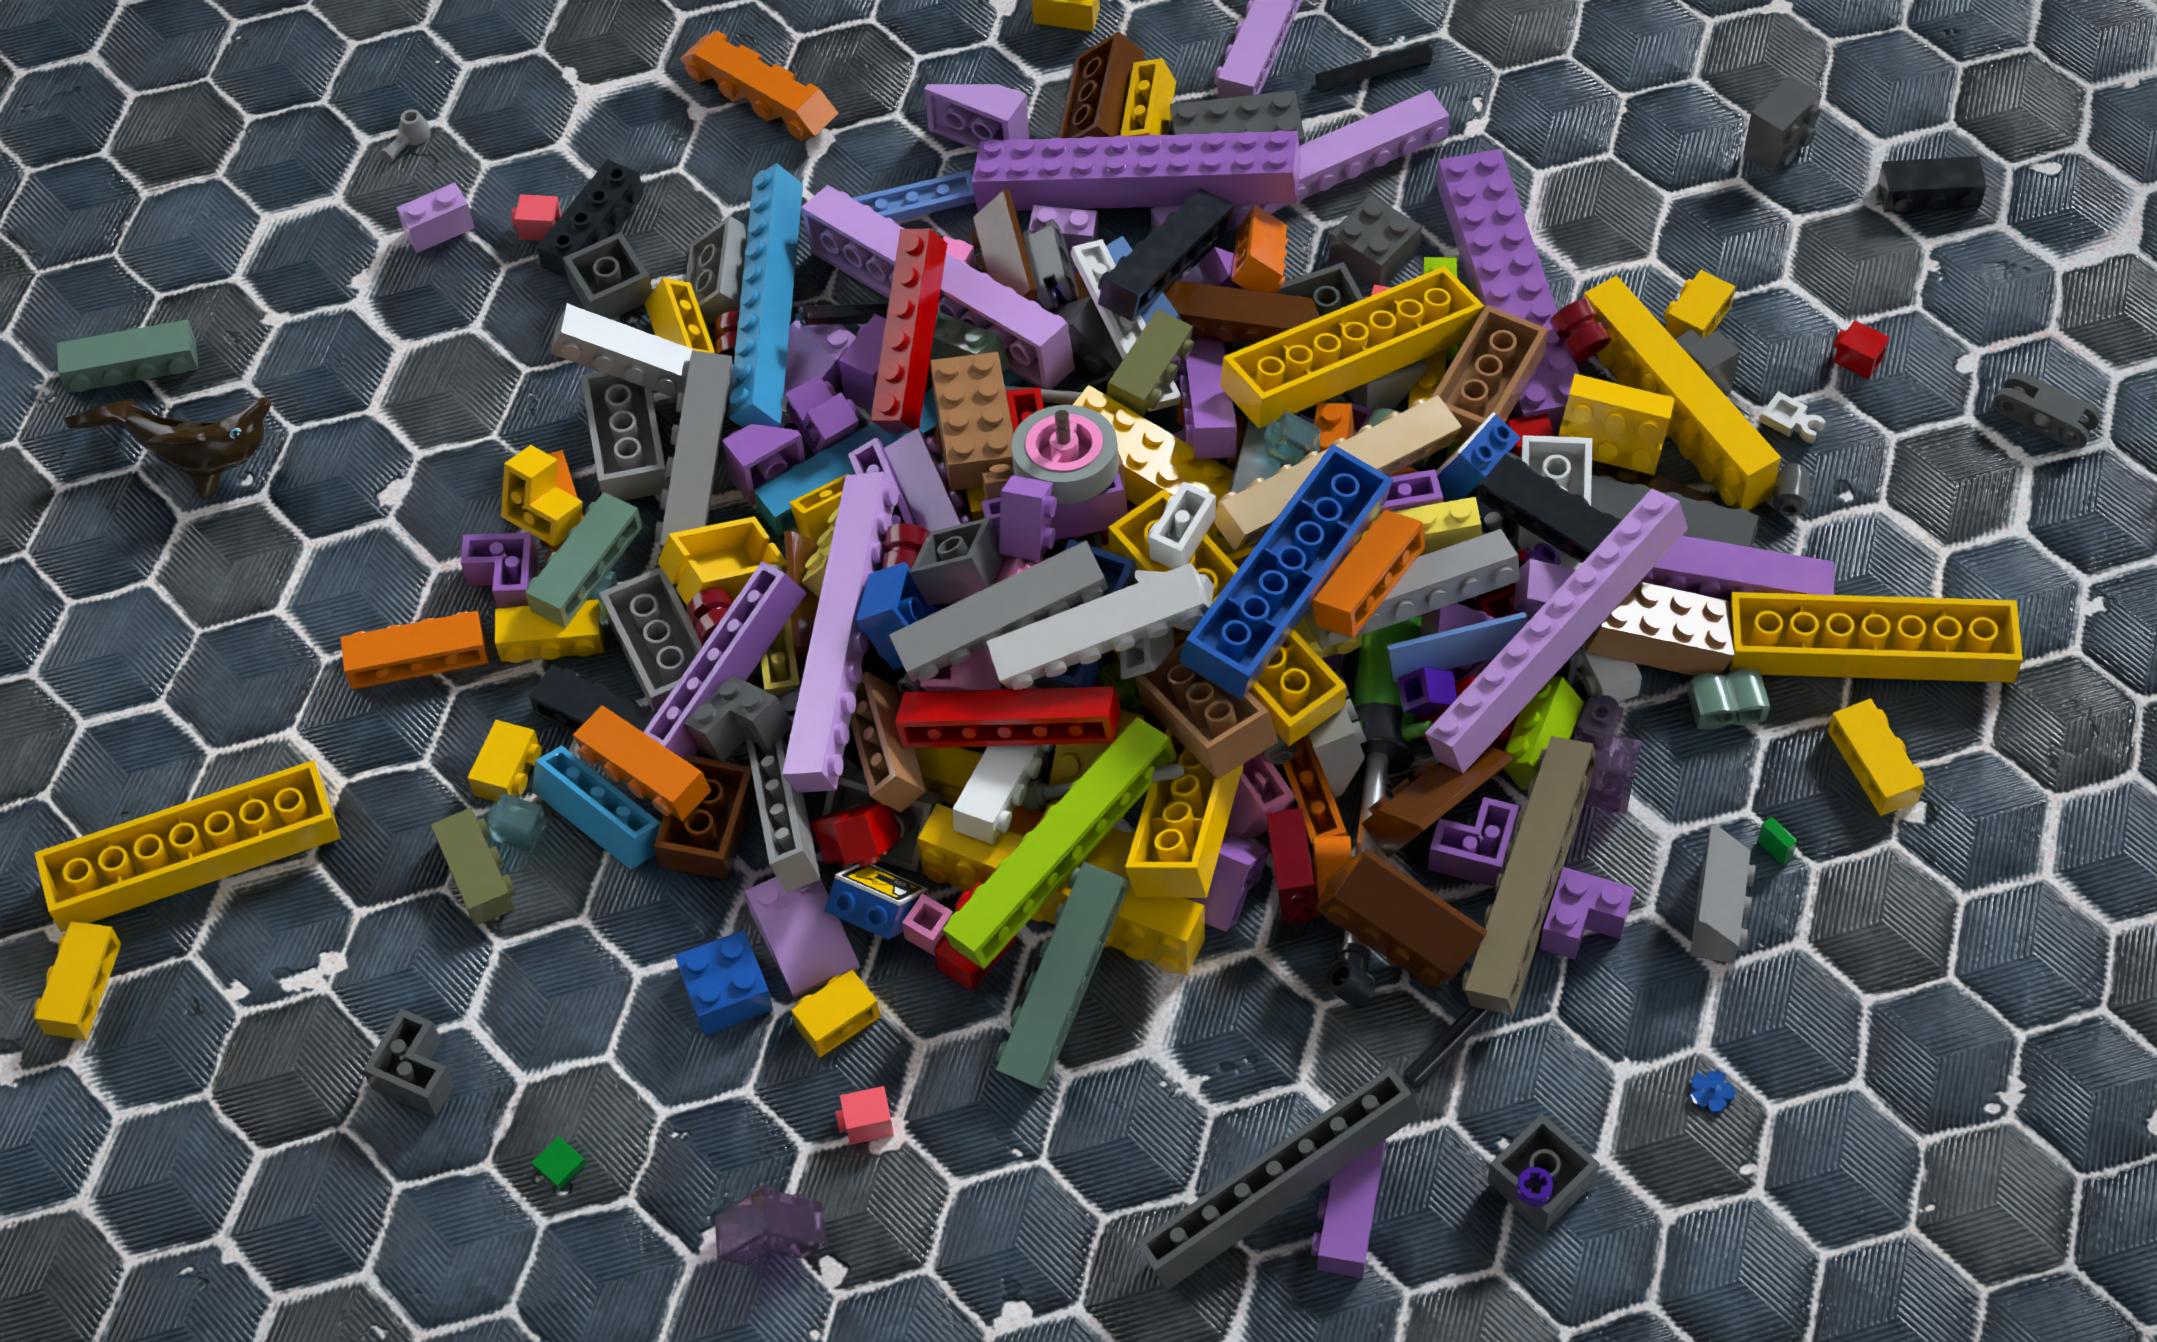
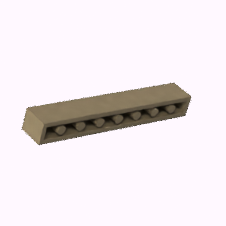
[1462,736,1598,1016]

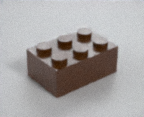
[654,755,756,880]

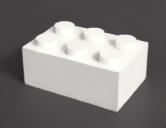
[1518,435,1592,548]

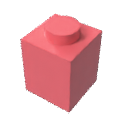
[511,194,562,241]
[835,1086,894,1145]

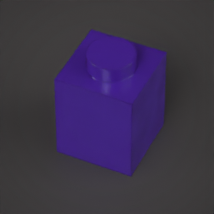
[1398,667,1457,717]

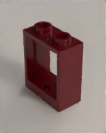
[1266,808,1319,925]

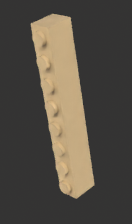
[1213,395,1462,552]

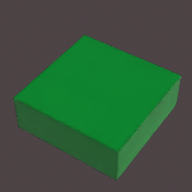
[1757,817,1797,866]
[531,1136,586,1190]

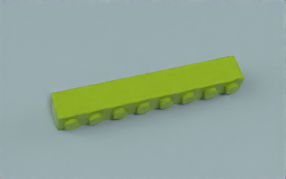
[942,717,1177,970]

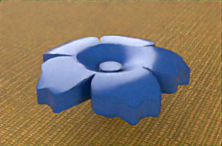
[1689,1069,1736,1113]

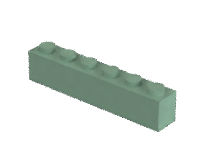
[996,861,1131,1089]

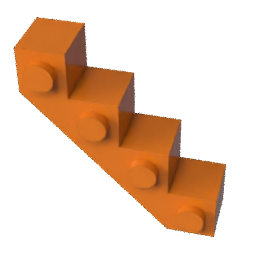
[680,30,838,141]

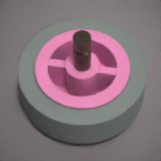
[1011,405,1119,504]

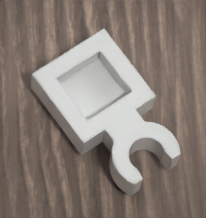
[1760,391,1826,443]

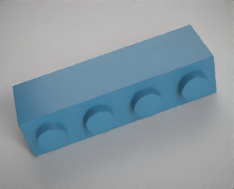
[532,745,661,870]

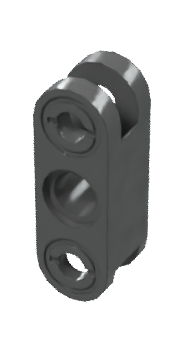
[1022,219,1079,311]
[1993,372,2101,449]

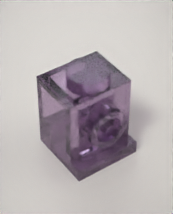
[1574,695,1624,756]

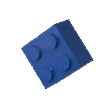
[856,562,940,670]
[675,930,773,1036]

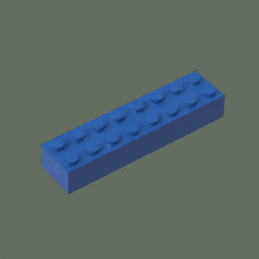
[1179,444,1394,700]

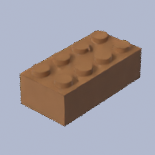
[1431,305,1548,441]
[930,352,1013,491]
[1585,582,1735,676]
[1134,643,1278,779]

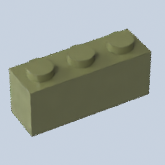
[1107,309,1194,417]
[431,808,516,927]

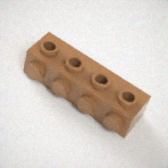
[850,671,926,812]

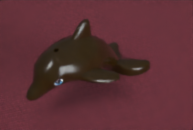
[63,397,271,499]

